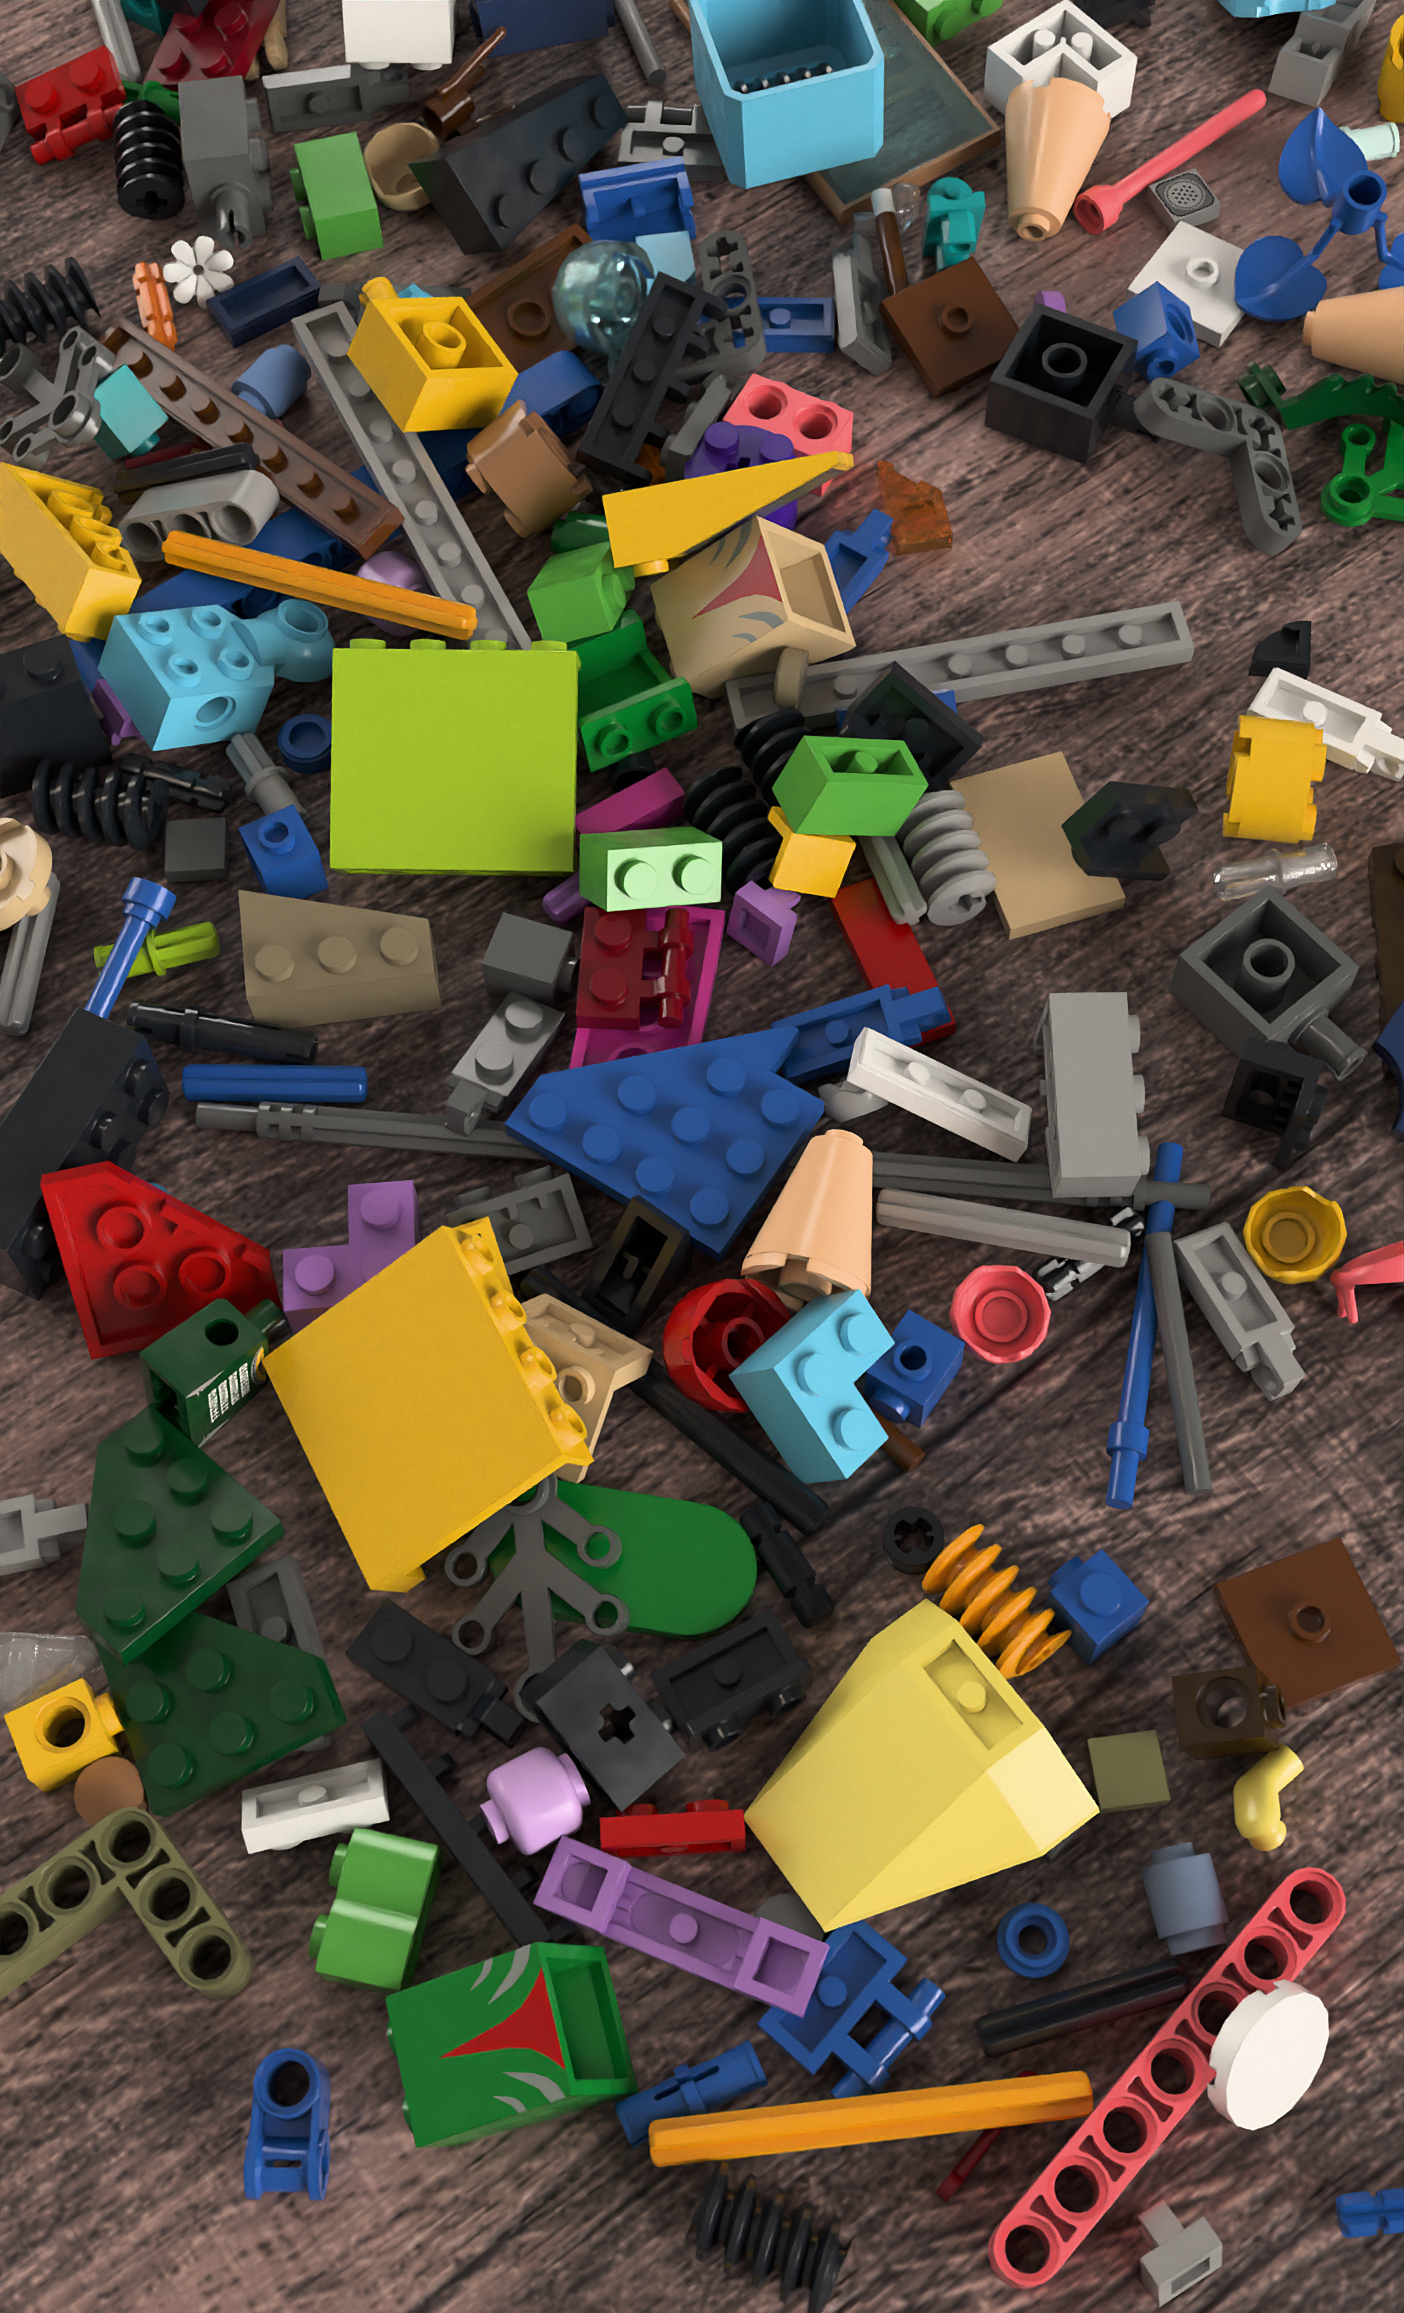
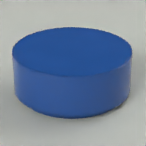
[278,713,332,774]

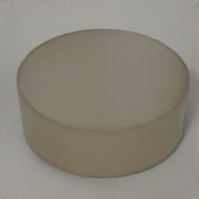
[773,646,809,709]

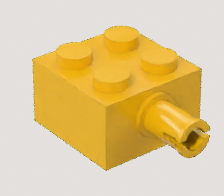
[347,277,518,433]

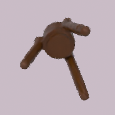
[420,26,515,140]

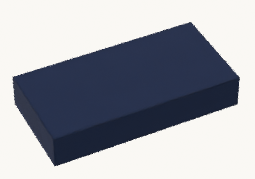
[205,256,321,348]

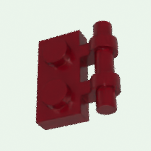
[576,907,695,1030]

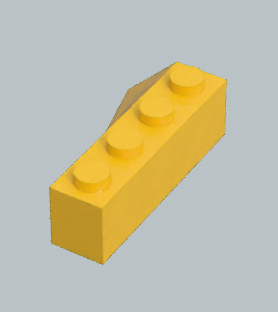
[0,462,142,642]

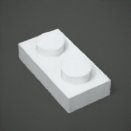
[242,1758,389,1854]

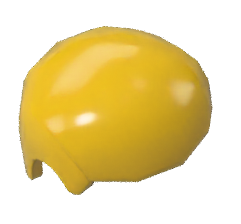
[1242,1186,1347,1285]

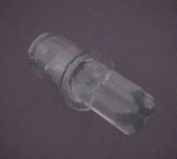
[1212,842,1337,901]

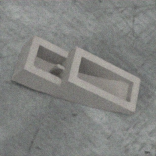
[1267,0,1376,107]

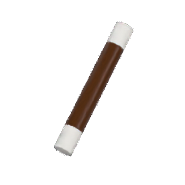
[871,188,909,296]

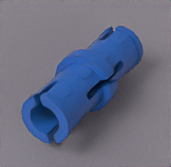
[614,2039,769,2149]

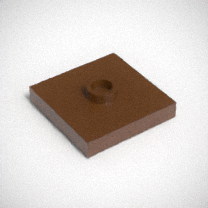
[878,256,1020,399]
[1212,1537,1402,1711]

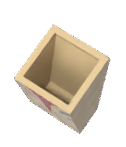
[649,516,856,699]

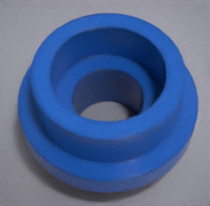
[996,1903,1069,1979]

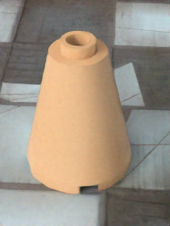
[1004,77,1111,241]
[1303,286,1404,385]
[740,1129,873,1312]

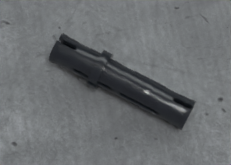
[127,998,319,1065]

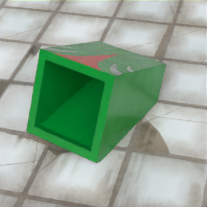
[385,1942,639,2149]

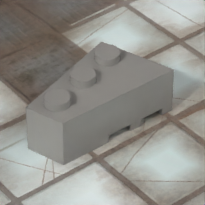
[1033,992,1150,1198]

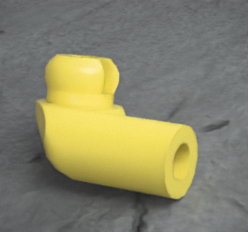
[1233,1743,1304,1851]

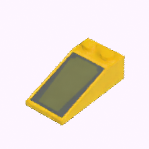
[602,451,854,577]

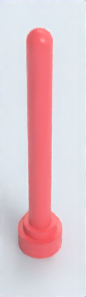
[1073,89,1266,235]

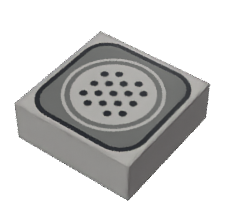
[1146,168,1221,233]

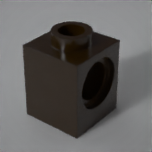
[1171,1665,1287,1760]

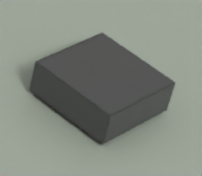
[164,817,230,883]

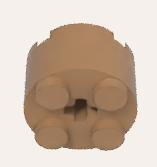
[465,399,593,539]

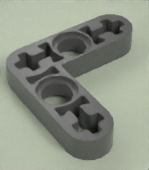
[607,230,767,386]
[1134,377,1302,555]

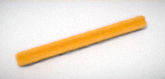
[161,530,478,641]
[648,2071,1094,2167]

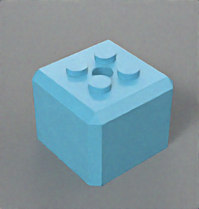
[689,0,884,189]

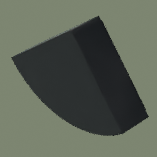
[1248,621,1311,680]

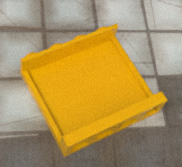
[261,1225,594,1593]

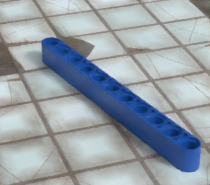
[69,350,606,694]

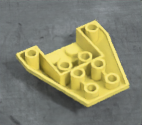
[744,1598,1099,1932]

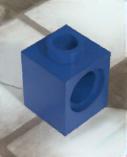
[1113,281,1200,383]
[238,804,329,899]

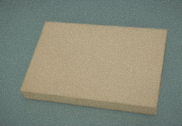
[949,751,1126,940]

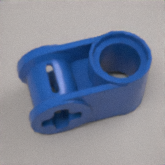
[244,2048,331,2201]

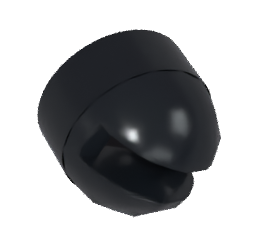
[608,749,656,793]

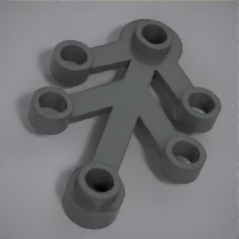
[0,326,115,471]
[444,1472,630,1723]

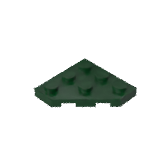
[75,1405,284,1667]
[93,1611,348,1818]

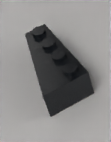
[407,73,628,255]

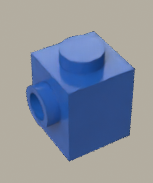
[864,1309,966,1429]
[1043,1549,1149,1666]

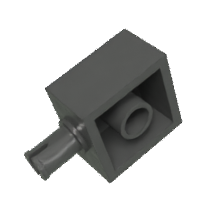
[178,75,274,251]
[1169,884,1367,1082]

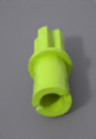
[94,922,220,978]

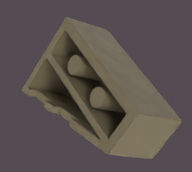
[238,890,442,1028]

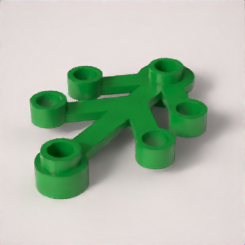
[1320,417,1404,527]

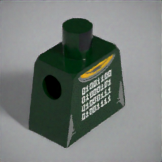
[139,1298,290,1448]

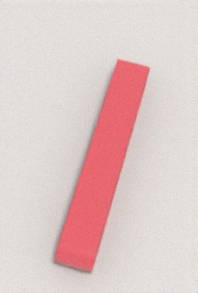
[988,1867,1346,2289]

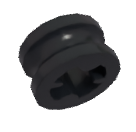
[882,1506,944,1575]

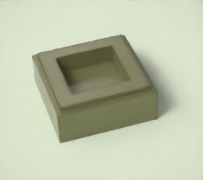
[1084,1730,1171,1814]

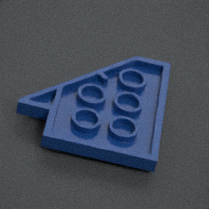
[504,1025,824,1262]

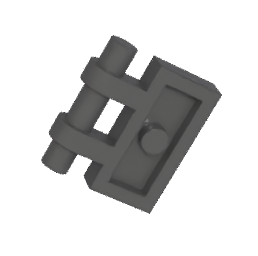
[618,99,725,182]

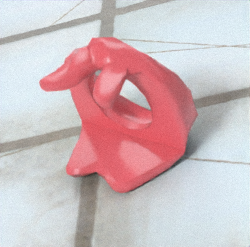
[1330,1240,1404,1324]

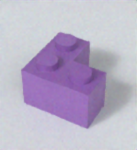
[283,1180,423,1335]

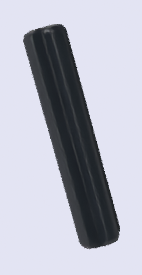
[112,442,260,505]
[976,1958,1189,2058]

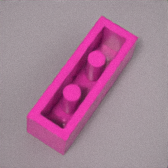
[575,767,685,848]

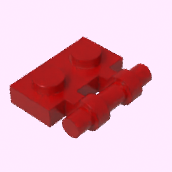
[14,45,127,165]

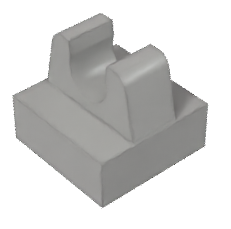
[1137,2200,1222,2307]

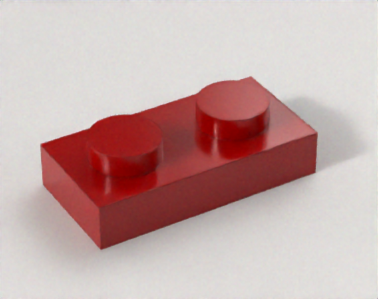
[600,1800,746,1859]

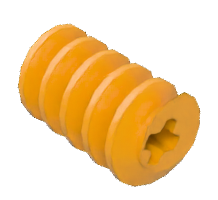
[922,1524,1072,1680]

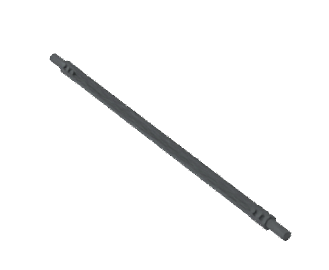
[196,1101,1211,1212]

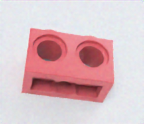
[722,373,853,497]

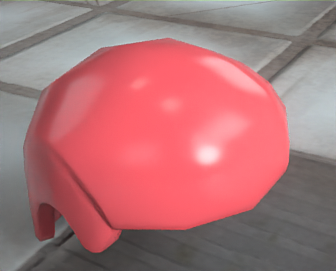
[949,1265,1051,1364]

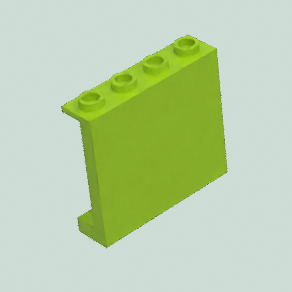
[330,638,581,877]

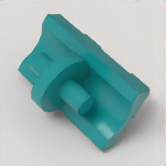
[920,177,986,274]

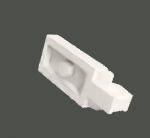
[1246,668,1404,782]

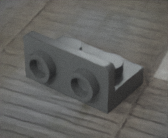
[443,1165,593,1275]

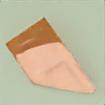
[876,460,953,556]

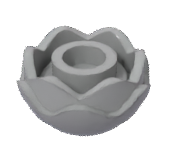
[818,1075,889,1123]

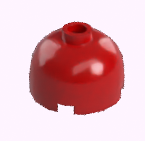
[662,1278,791,1413]

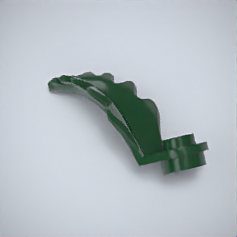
[1236,361,1404,431]

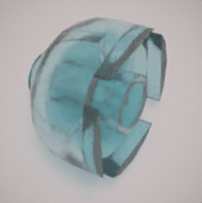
[552,240,655,357]

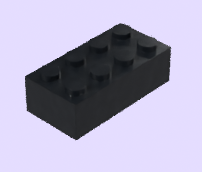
[0,1007,170,1301]

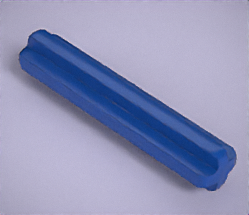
[182,1064,368,1103]

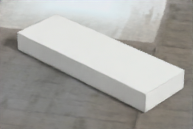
[847,1027,1032,1162]

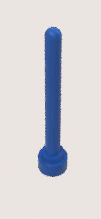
[84,877,177,1019]

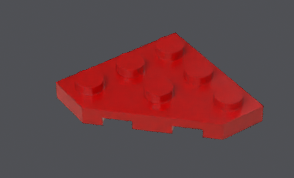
[40,1161,285,1360]

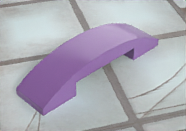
[533,1835,830,2018]

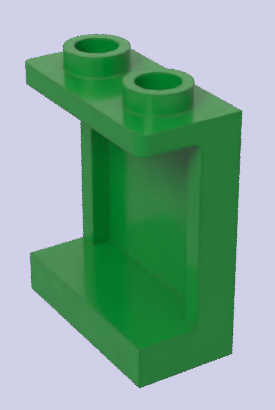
[566,608,699,772]

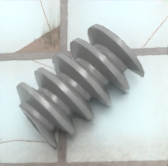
[897,790,997,926]

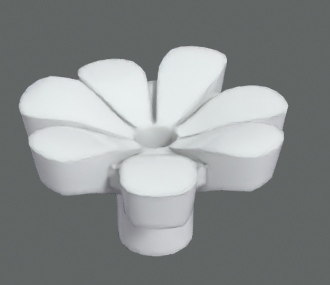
[163,236,234,309]

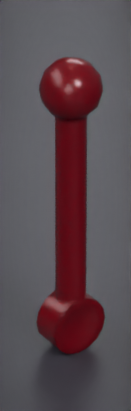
[935,2070,1039,2203]

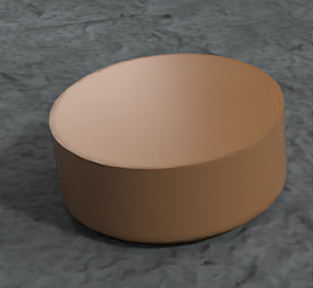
[74,1756,148,1826]

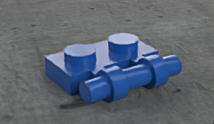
[757,1919,946,2099]

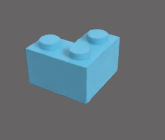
[729,1289,895,1484]

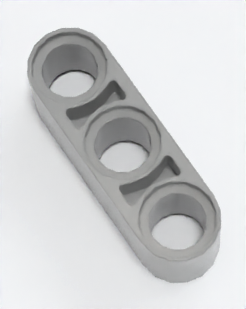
[117,470,280,562]

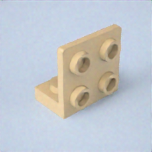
[521,1293,654,1484]

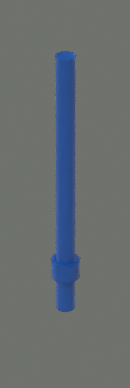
[1105,1142,1184,1509]

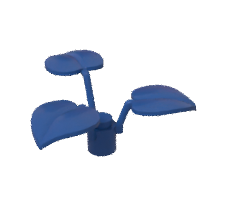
[1233,107,1404,322]

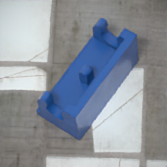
[578,156,696,254]

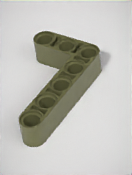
[0,1807,253,2000]

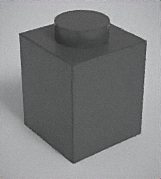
[481,912,580,1010]

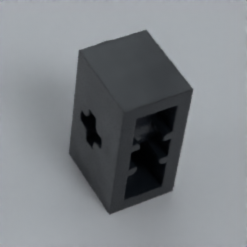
[518,1638,686,1812]

